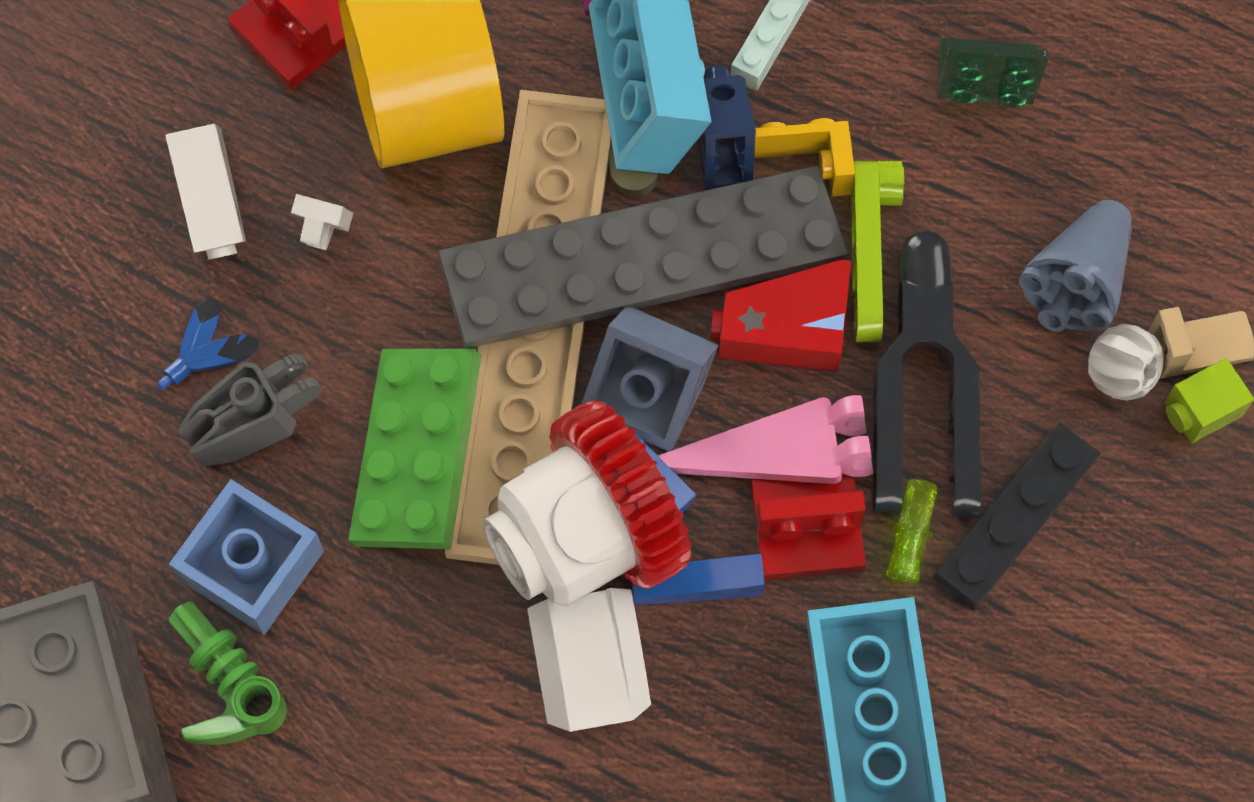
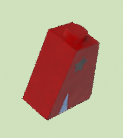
[710,260,851,372]

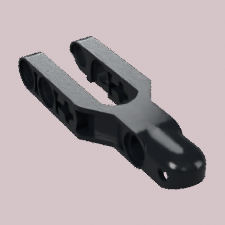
[872,230,981,518]

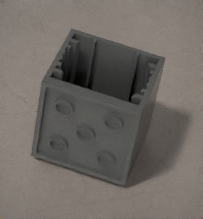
[0,580,178,802]

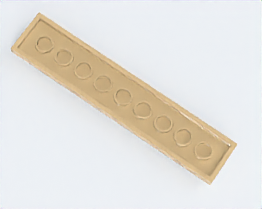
[445,90,612,565]

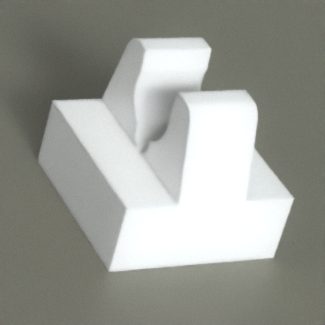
[291,194,353,250]

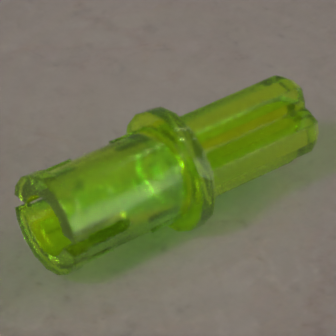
[886,479,937,584]

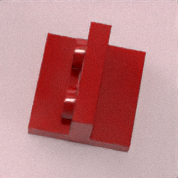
[227,0,346,90]
[750,473,866,581]

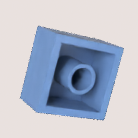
[169,479,324,635]

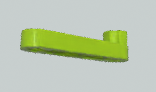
[851,161,904,342]

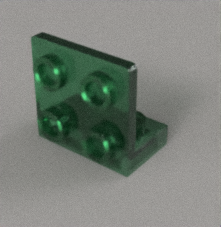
[937,38,1048,107]

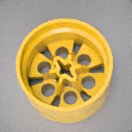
[338,0,504,169]

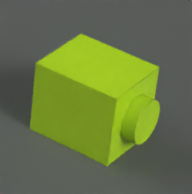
[1164,357,1254,444]

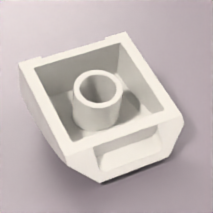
[527,588,651,732]

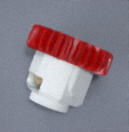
[482,400,691,606]

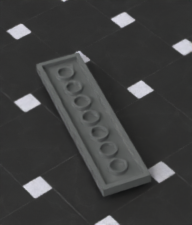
[438,166,848,349]

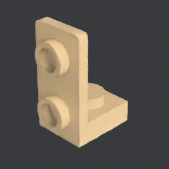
[1148,307,1254,379]

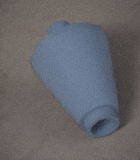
[1019,200,1132,332]

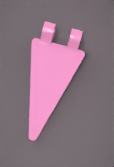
[658,395,873,484]

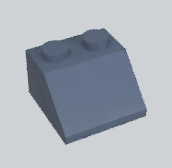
[582,307,719,452]

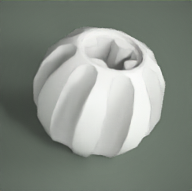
[1088,324,1164,401]

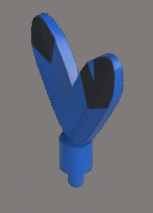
[157,298,259,390]

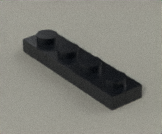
[934,422,1101,610]

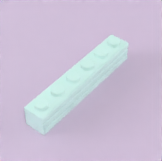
[730,0,810,92]

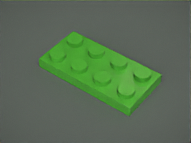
[348,349,482,549]

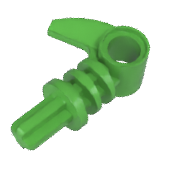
[169,601,287,745]

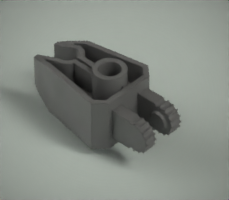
[178,353,322,465]

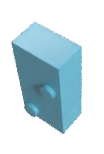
[589,0,712,174]
[807,597,946,802]

